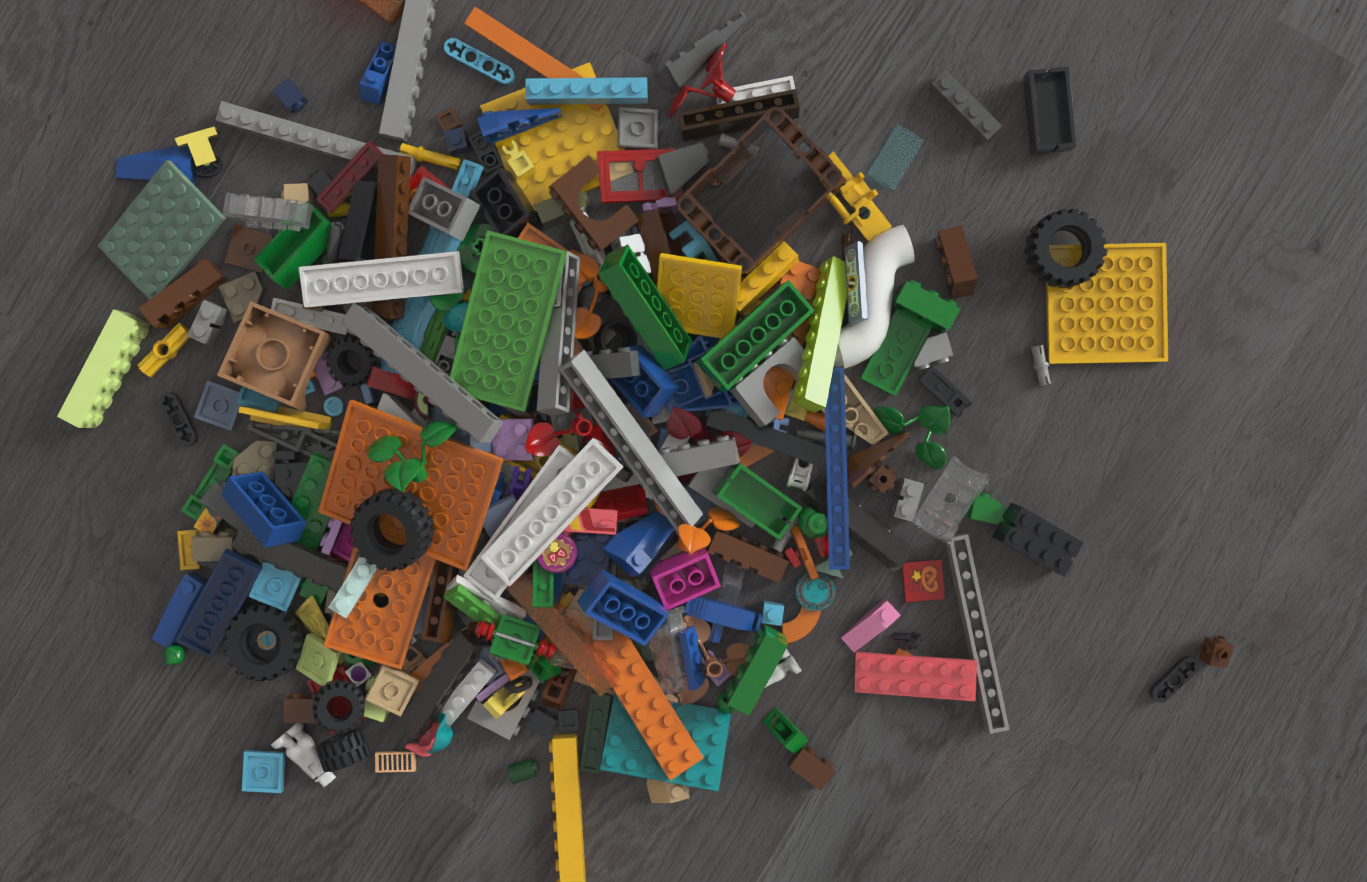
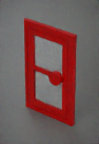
[597,149,683,203]

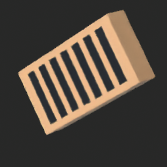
[375,751,416,773]

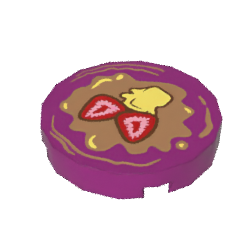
[537,533,577,573]

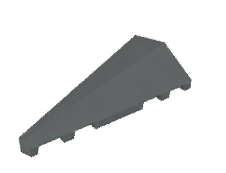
[664,11,747,91]
[247,423,341,459]

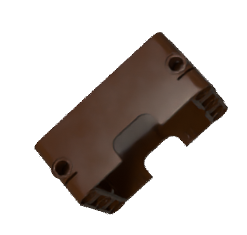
[676,107,847,278]

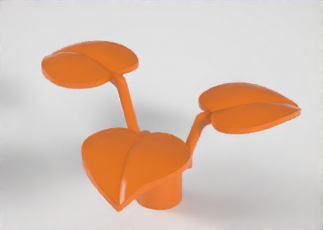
[570,249,609,339]
[652,498,741,555]

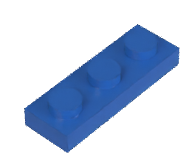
[679,626,705,690]

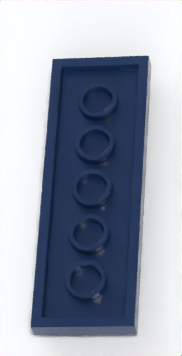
[175,548,263,659]

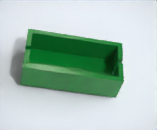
[254,201,335,291]
[712,462,803,540]
[726,625,788,716]

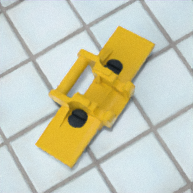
[820,152,892,242]

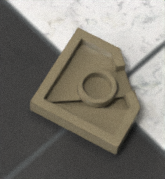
[219,271,265,323]
[232,440,277,481]

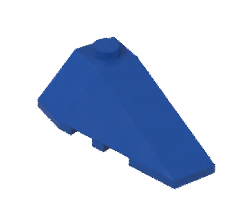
[477,108,563,145]
[115,146,196,185]

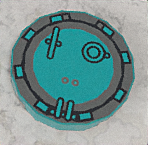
[796,572,835,611]

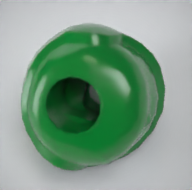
[163,644,185,666]
[717,691,736,714]

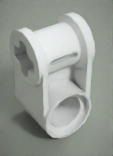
[786,458,813,492]

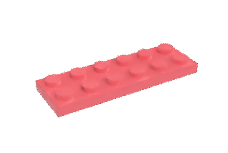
[855,652,977,701]

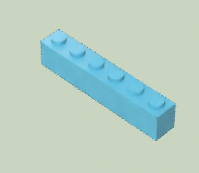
[526,77,648,105]

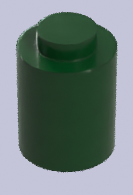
[508,758,539,784]

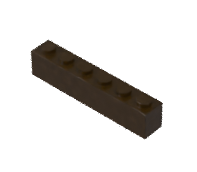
[678,89,800,141]

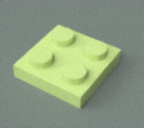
[296,633,341,686]

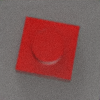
[814,533,829,558]
[783,546,802,568]

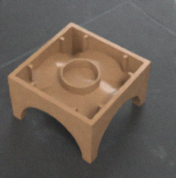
[217,301,336,412]

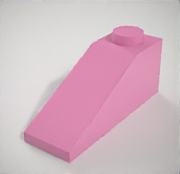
[840,598,901,652]

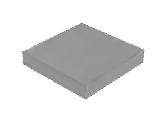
[617,107,658,150]

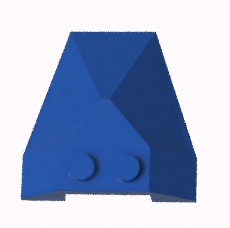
[665,335,740,413]

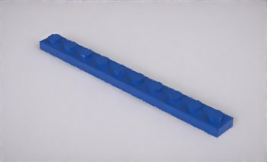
[825,367,850,570]

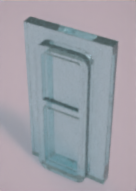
[867,124,924,191]

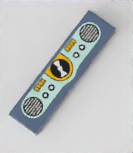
[844,241,868,325]

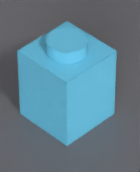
[761,601,784,626]

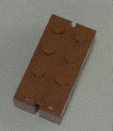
[636,208,685,287]

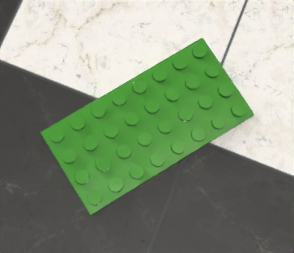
[450,230,568,412]

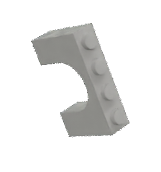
[730,337,804,427]
[467,666,544,740]

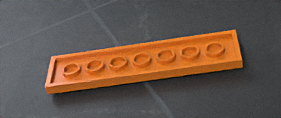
[757,261,821,420]
[584,630,704,781]

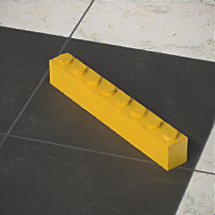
[549,734,586,882]

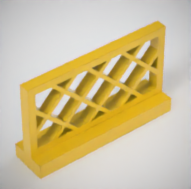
[239,406,333,430]

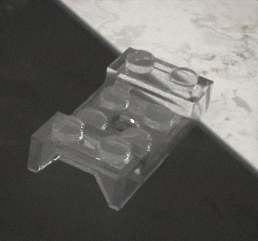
[912,456,989,545]

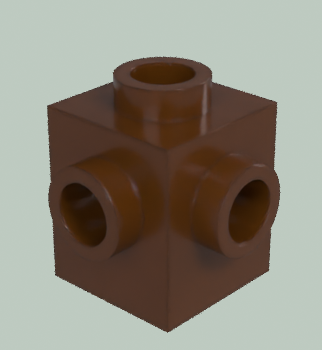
[866,465,897,493]
[1199,635,1233,668]

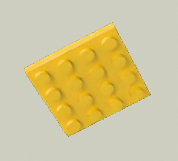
[657,253,742,338]

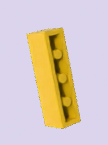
[737,241,799,316]

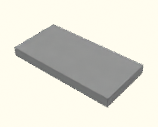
[687,466,755,528]

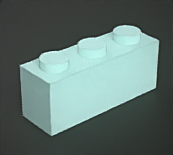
[328,556,378,618]

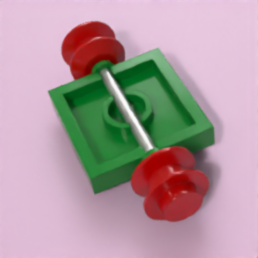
[475,614,556,666]

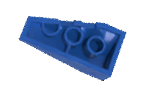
[602,510,674,577]
[152,572,208,648]

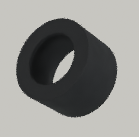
[594,320,637,353]

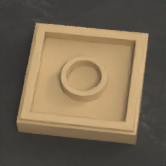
[364,664,419,717]

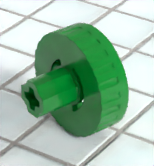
[458,224,495,275]

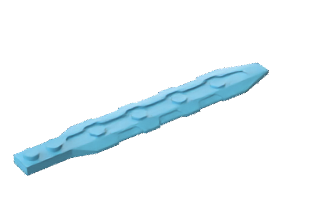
[381,159,484,375]

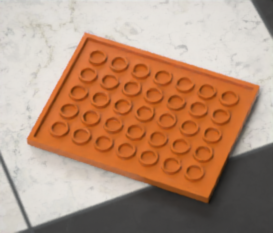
[318,400,504,571]

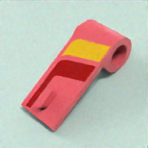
[562,508,618,535]

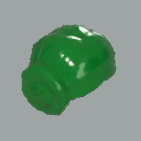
[798,506,828,538]

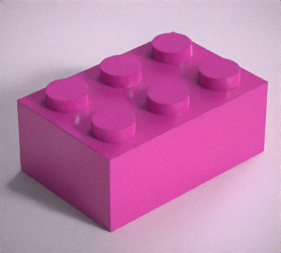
[649,548,721,610]

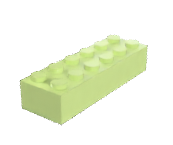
[57,309,150,428]

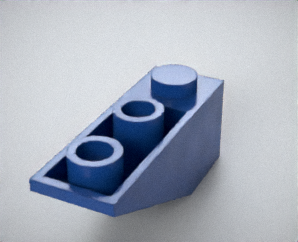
[359,41,396,105]

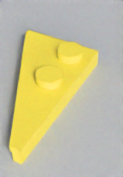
[295,596,345,665]

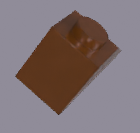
[541,644,583,711]

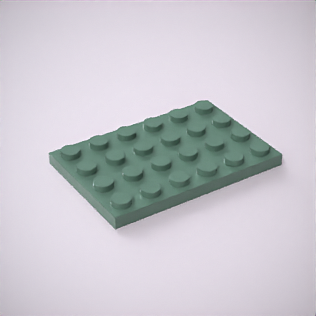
[98,160,226,300]

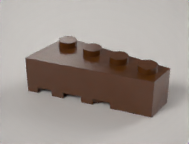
[138,259,228,330]
[707,528,789,583]

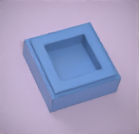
[360,383,377,405]

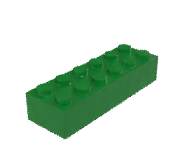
[598,244,692,370]
[695,280,815,393]

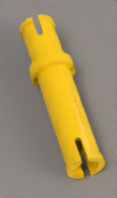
[399,143,461,171]

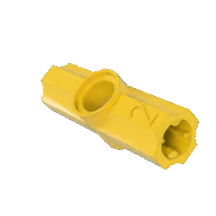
[137,323,191,377]

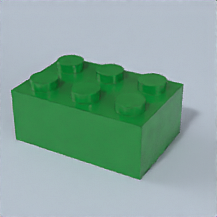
[891,280,960,333]

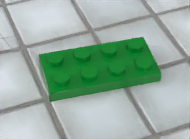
[860,308,932,397]

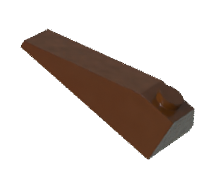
[847,431,910,488]

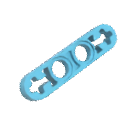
[444,38,515,86]

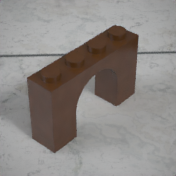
[548,155,639,252]

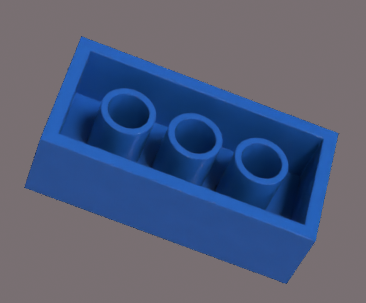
[221,471,307,548]
[577,569,670,646]

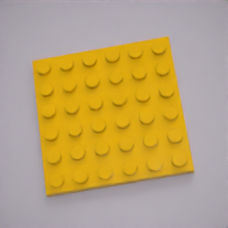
[480,62,634,211]
[1046,243,1168,364]

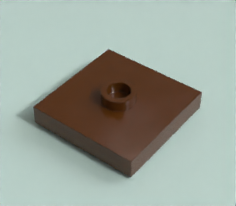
[225,224,274,274]

